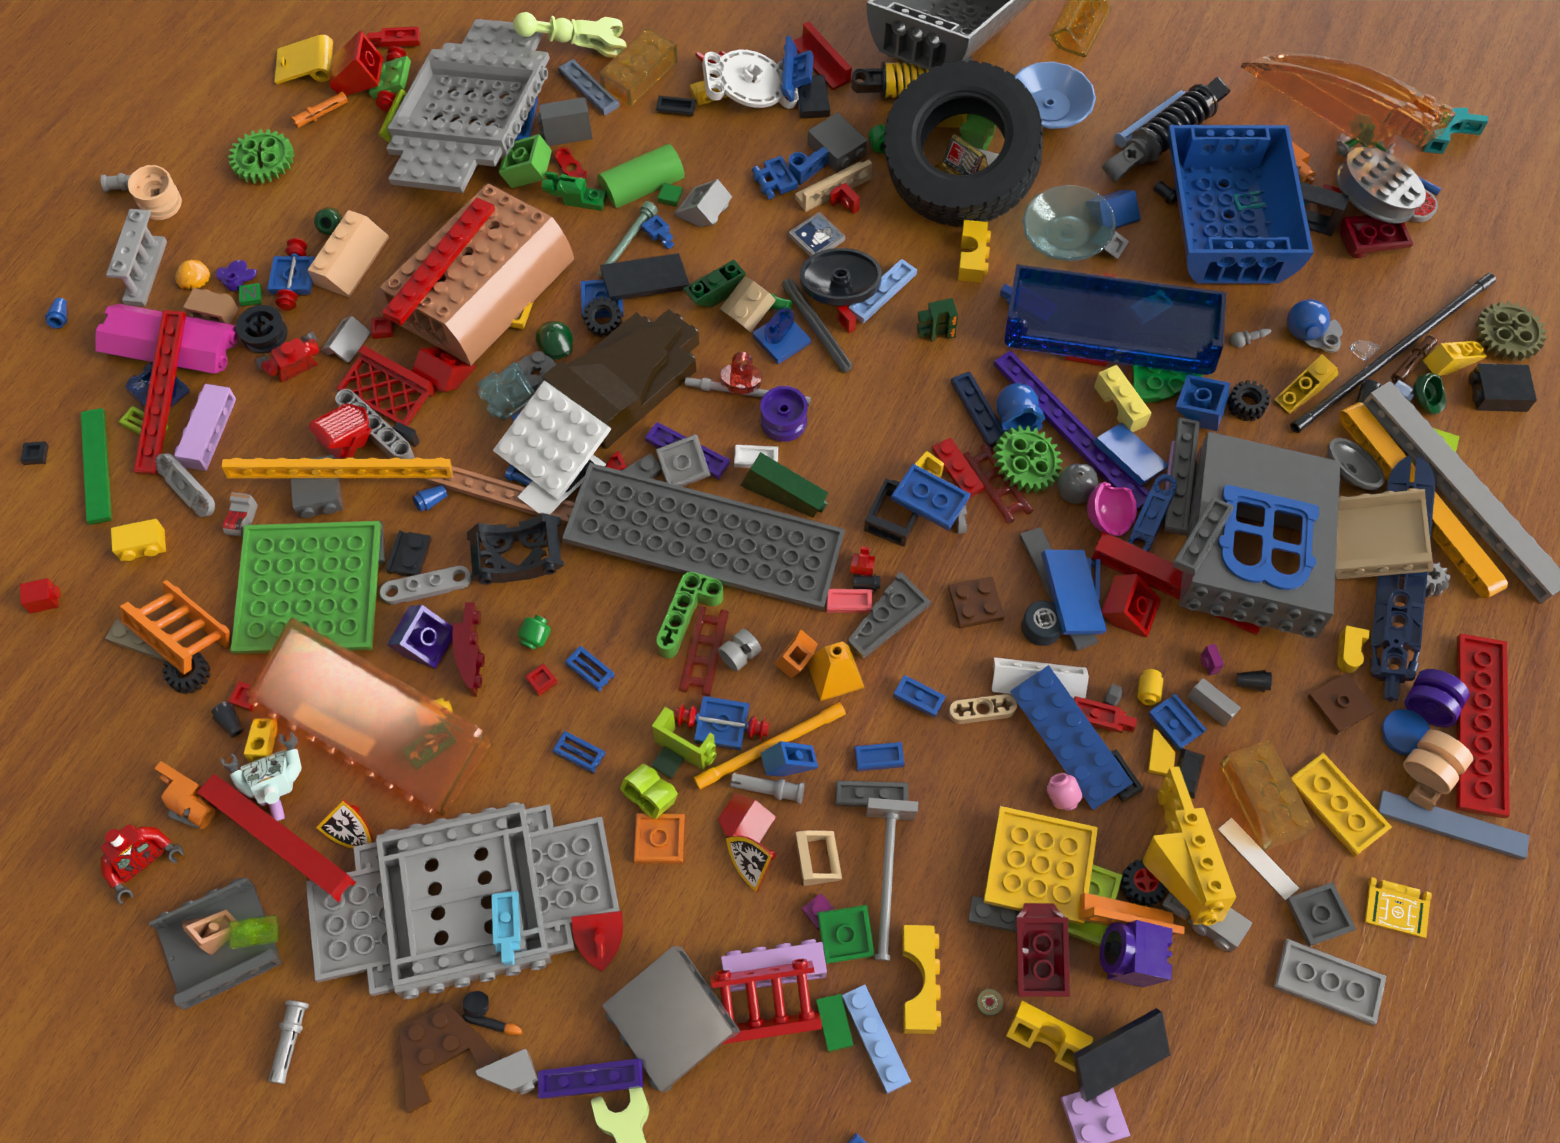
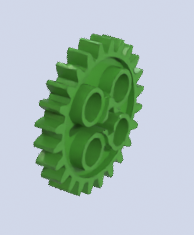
[228,129,295,184]
[993,425,1063,493]

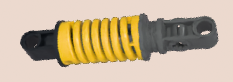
[851,61,994,99]

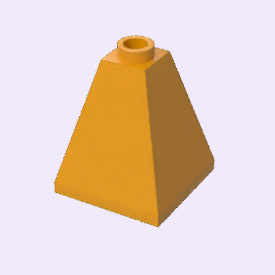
[807,641,864,702]

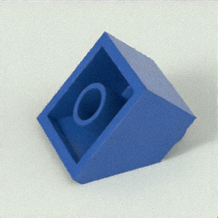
[1176,374,1230,431]

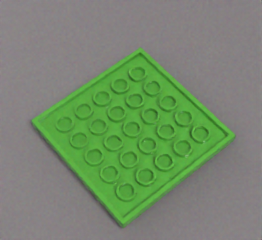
[231,521,381,654]

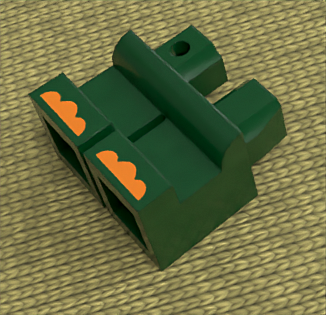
[917,298,958,342]

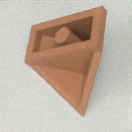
[181,909,242,956]

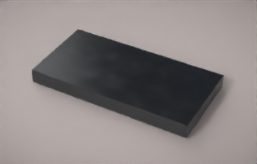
[600,253,690,301]
[1072,1008,1170,1102]

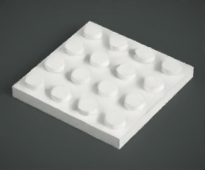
[493,380,611,499]

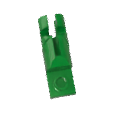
[542,171,607,211]

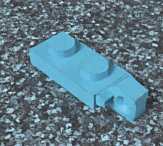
[492,891,521,966]

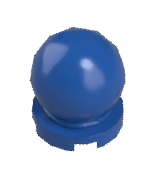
[996,383,1045,432]

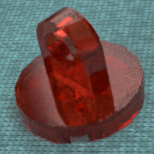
[720,352,762,394]

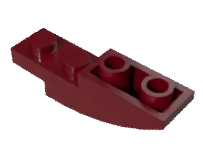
[452,602,485,697]

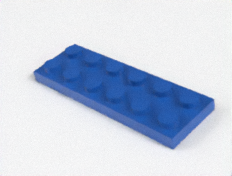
[1010,665,1133,810]

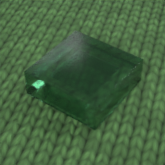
[651,746,685,780]

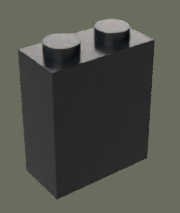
[1469,363,1537,412]

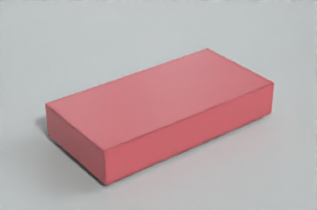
[826,589,872,613]

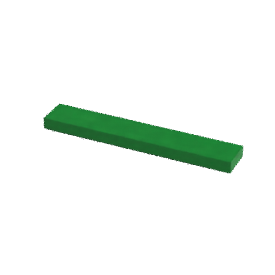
[81,408,112,525]

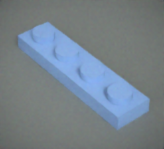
[848,259,917,324]
[842,985,911,1094]

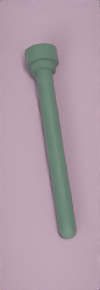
[598,201,658,277]

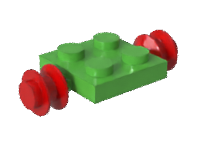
[369,46,411,112]

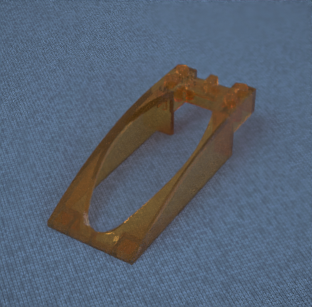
[1241,52,1457,148]

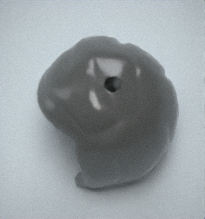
[1057,464,1098,504]

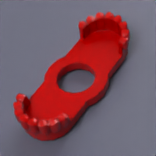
[554,147,587,180]

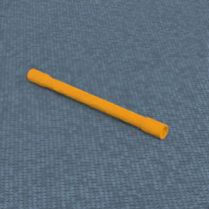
[693,702,846,790]

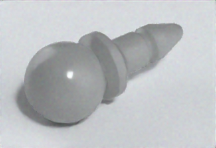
[1230,329,1271,348]

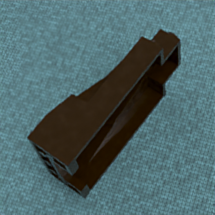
[542,309,699,449]

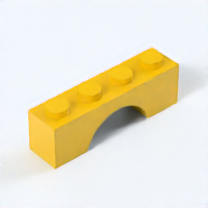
[902,925,941,1034]

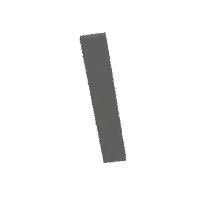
[1163,417,1200,536]
[1019,527,1098,651]

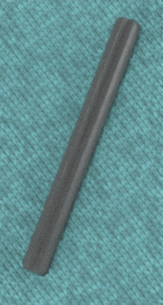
[783,278,852,373]

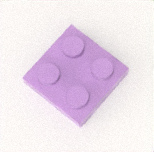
[1060,1088,1130,1143]

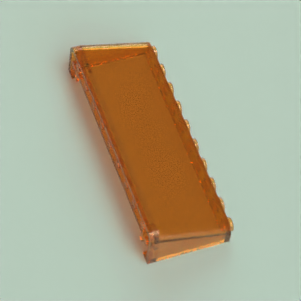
[246,617,492,816]

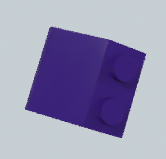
[387,605,453,669]

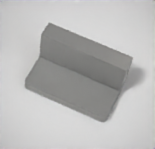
[321,316,370,363]
[1187,678,1241,727]

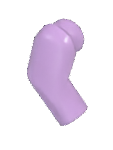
[260,799,285,821]

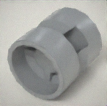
[718,628,762,672]

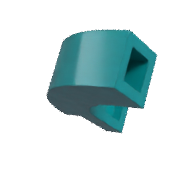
[1423,108,1488,154]

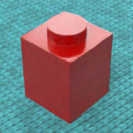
[20,578,61,614]

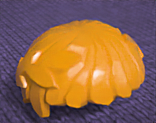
[175,260,210,290]

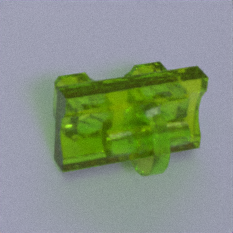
[230,915,279,949]

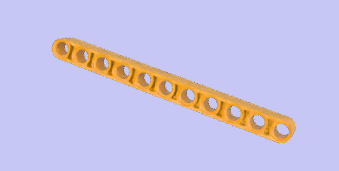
[1338,402,1508,599]

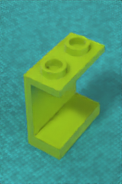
[652,707,717,770]

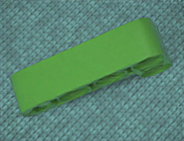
[656,572,723,659]

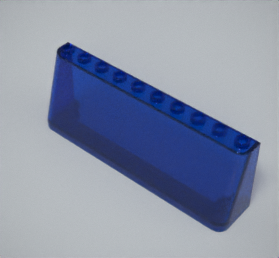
[1004,264,1227,375]

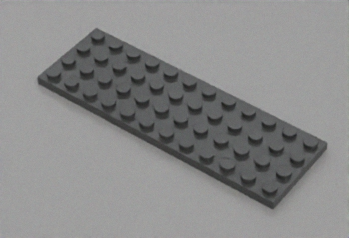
[562,463,845,611]

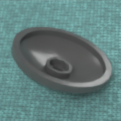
[1327,438,1384,490]

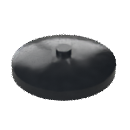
[800,248,882,306]

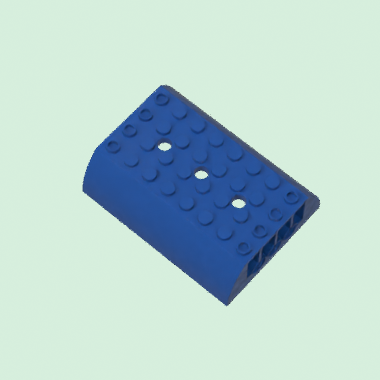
[1168,125,1314,283]

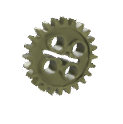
[1475,301,1547,362]

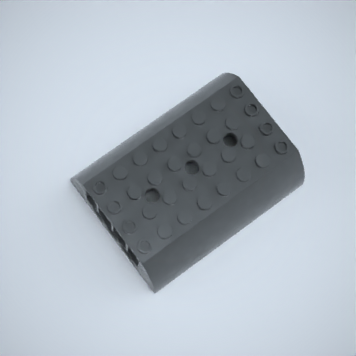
[867,0,1033,70]

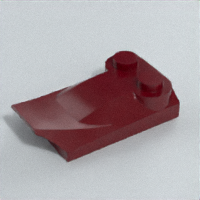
[1340,215,1413,258]
[1015,903,1070,997]

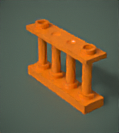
[120,580,230,674]

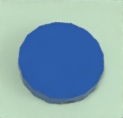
[1381,709,1430,755]

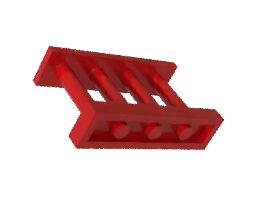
[710,958,822,1045]

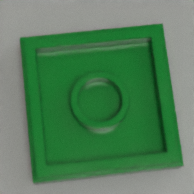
[817,904,875,964]

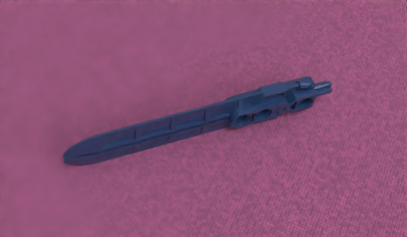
[1370,456,1435,702]

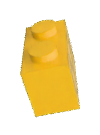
[111,519,166,561]

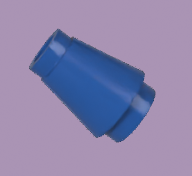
[45,298,67,328]
[412,485,447,512]

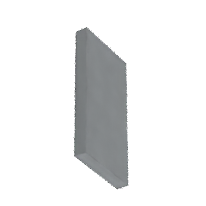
[1273,939,1387,1026]

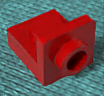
[830,183,860,214]

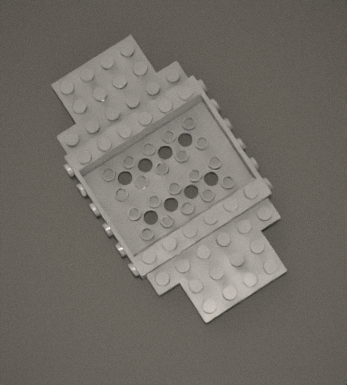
[386,19,550,193]
[306,802,620,999]

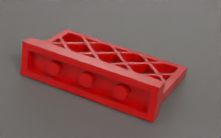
[337,345,437,426]

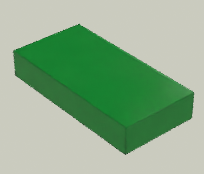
[816,994,853,1052]

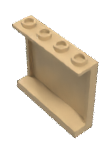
[1335,489,1433,580]

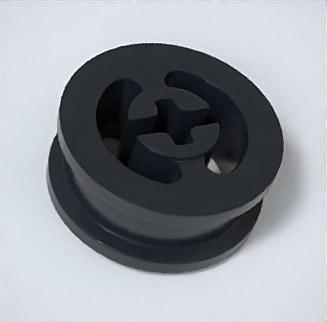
[236,305,288,354]

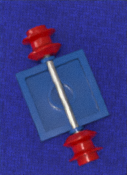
[267,238,315,311]
[674,696,770,750]

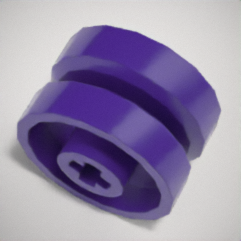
[761,386,807,442]
[1404,669,1470,727]

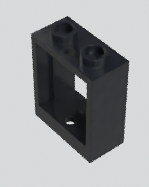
[1300,182,1349,237]
[864,478,919,547]

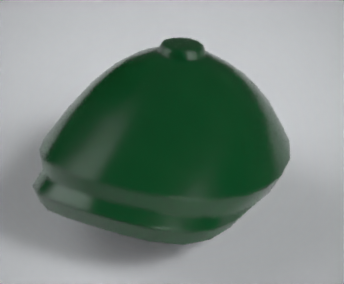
[536,321,573,360]
[1413,373,1447,415]

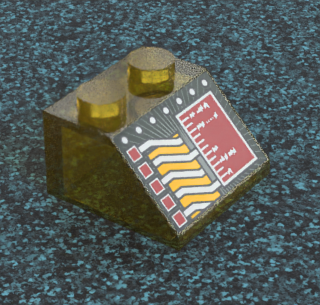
[942,134,988,175]

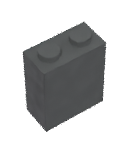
[536,97,592,146]
[807,113,867,172]
[290,455,343,518]

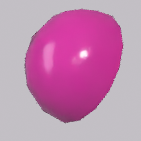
[1087,482,1137,536]

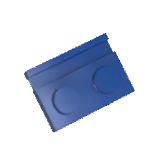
[1148,694,1207,751]

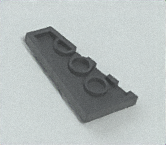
[848,571,931,660]

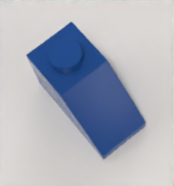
[761,741,818,777]

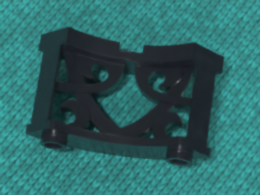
[467,513,564,585]

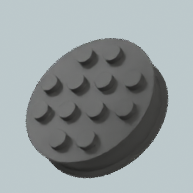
[1336,147,1426,223]

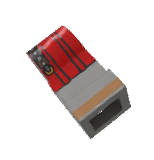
[223,492,258,537]

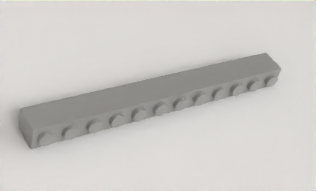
[1363,381,1560,604]

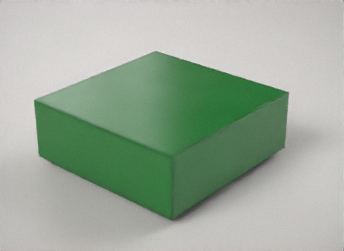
[658,183,683,207]

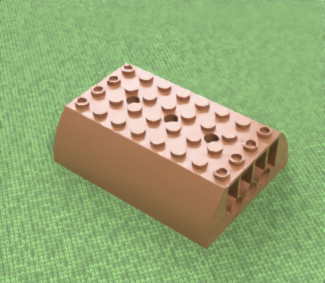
[373,184,574,366]

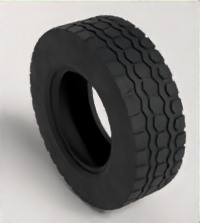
[884,60,1043,226]

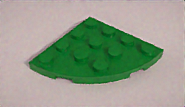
[1132,328,1217,403]

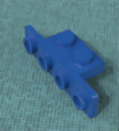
[781,35,814,102]

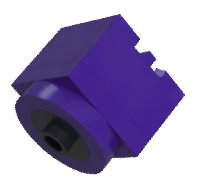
[1100,920,1172,987]

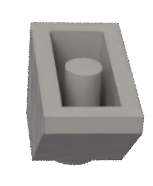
[476,1049,538,1095]

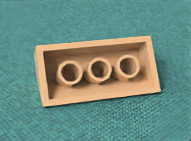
[308,210,389,298]

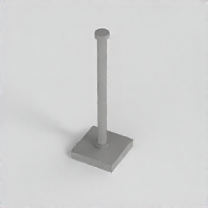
[866,798,918,961]

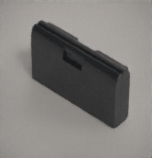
[797,75,831,118]

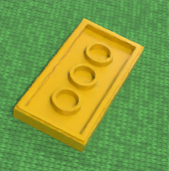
[1286,753,1392,857]

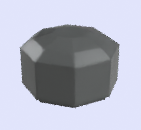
[1103,683,1122,706]

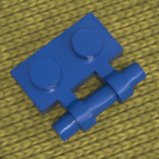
[752,155,798,200]

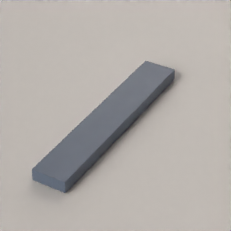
[1377,790,1529,860]

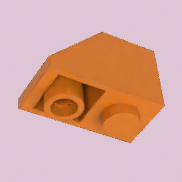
[774,629,818,678]

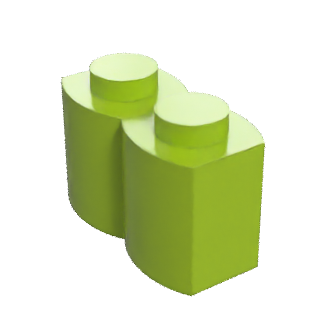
[620,764,678,819]

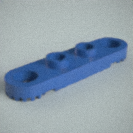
[1128,474,1177,552]

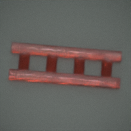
[963,443,1034,524]
[679,606,729,696]

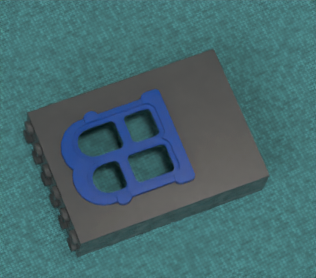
[1179,432,1340,639]

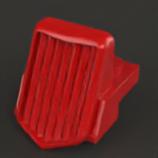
[308,403,372,459]

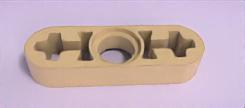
[949,694,1017,724]

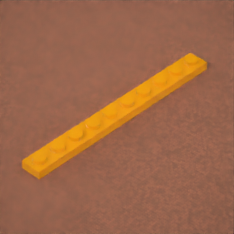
[222,458,453,478]

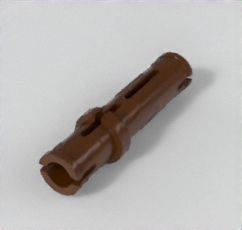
[1391,335,1438,384]

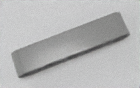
[335,389,415,459]

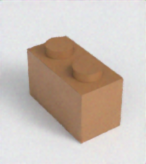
[183,288,238,324]

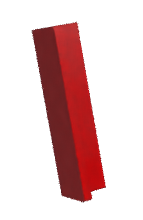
[793,21,852,90]

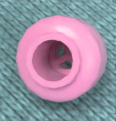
[1047,773,1082,811]

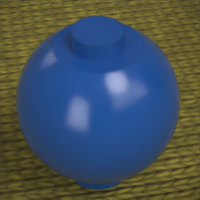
[1287,299,1330,341]

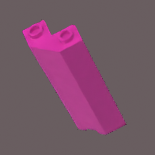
[96,304,238,374]

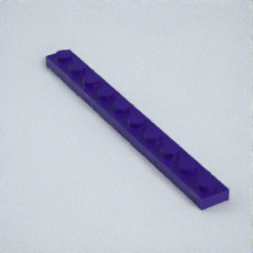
[994,350,1149,511]

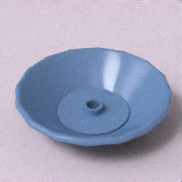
[1015,62,1096,129]

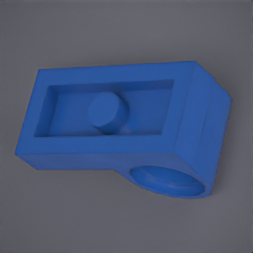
[789,147,829,185]

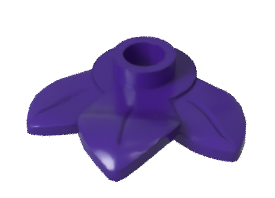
[216,260,257,291]

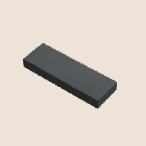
[836,781,908,807]

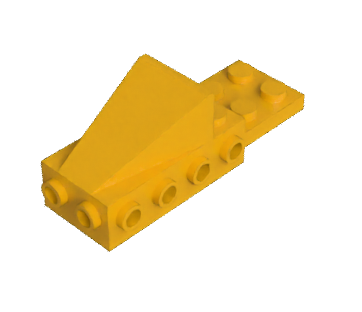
[1143,767,1236,926]

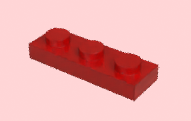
[932,437,985,497]

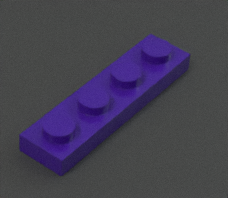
[645,422,730,480]
[538,1059,643,1099]

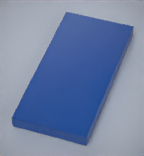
[1041,550,1107,635]

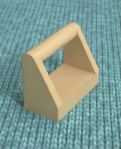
[796,831,842,886]

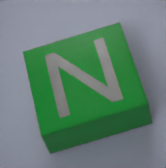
[239,283,262,307]

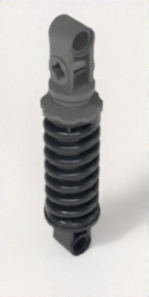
[1101,76,1231,183]

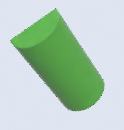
[597,144,685,208]

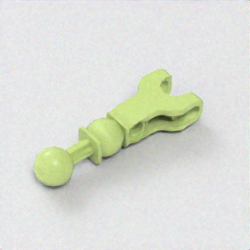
[513,12,627,58]
[591,1088,650,1143]

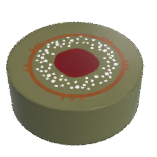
[976,989,1003,1017]

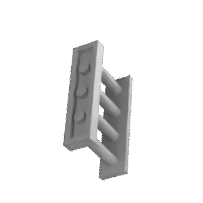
[106,209,167,307]

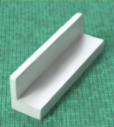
[992,657,1089,699]

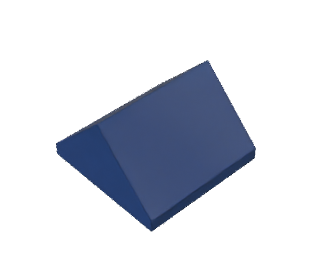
[1086,190,1140,230]

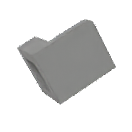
[1092,226,1129,259]

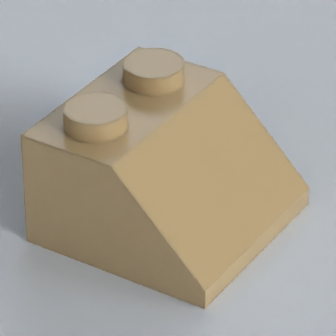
[720,276,776,332]

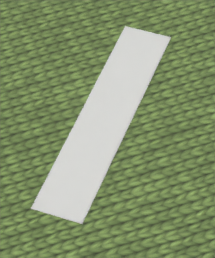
[1218,818,1299,900]

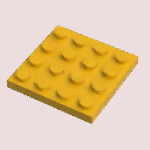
[983,806,1098,925]

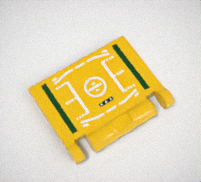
[1364,877,1432,939]

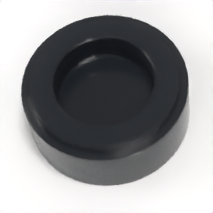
[463,991,489,1018]

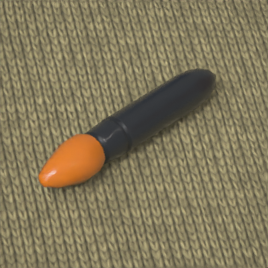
[462,1014,522,1035]

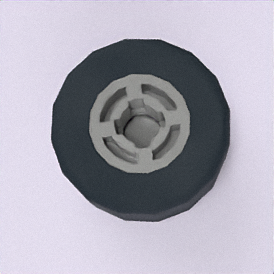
[1021,601,1062,646]

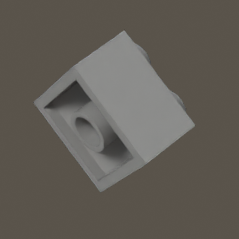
[674,179,732,227]

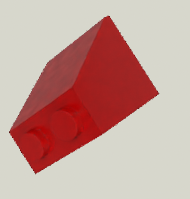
[329,31,383,96]

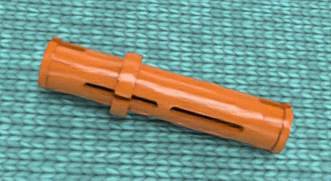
[291,92,348,128]

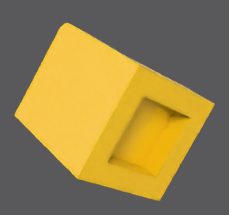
[915,451,944,477]

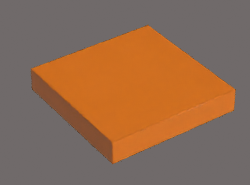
[634,813,685,864]

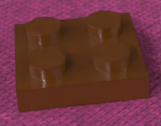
[948,577,1005,629]

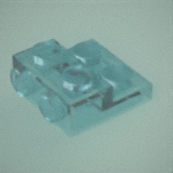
[477,362,535,421]

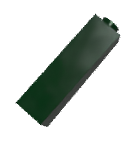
[740,452,828,518]

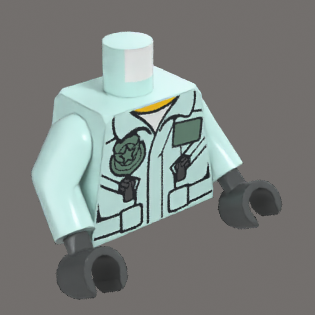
[221,731,302,804]

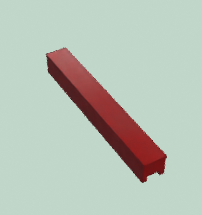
[1091,532,1262,636]
[197,773,356,903]

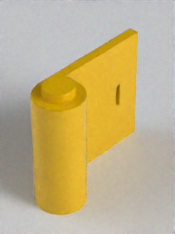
[275,35,333,84]

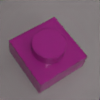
[1201,644,1224,676]
[802,893,834,930]

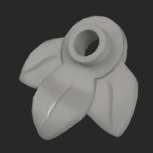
[1305,319,1343,353]

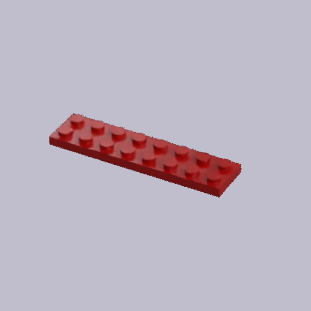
[1456,633,1510,819]

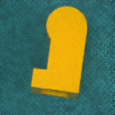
[1337,626,1369,673]
[244,718,277,763]

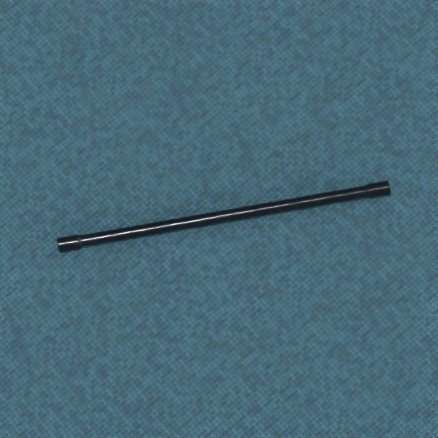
[1290,273,1496,433]

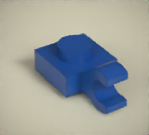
[641,215,674,249]

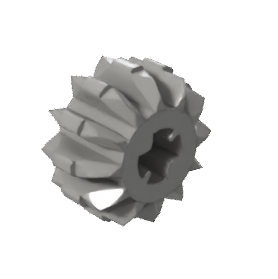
[1426,562,1451,598]

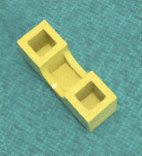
[1094,365,1151,432]

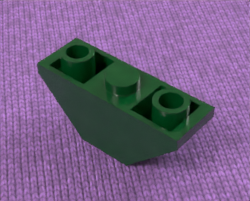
[683,259,746,307]

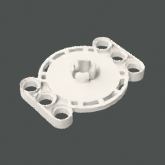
[702,50,799,109]

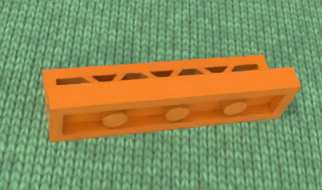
[1079,893,1184,938]

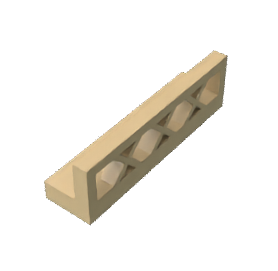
[795,160,872,212]

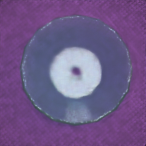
[1022,185,1116,262]

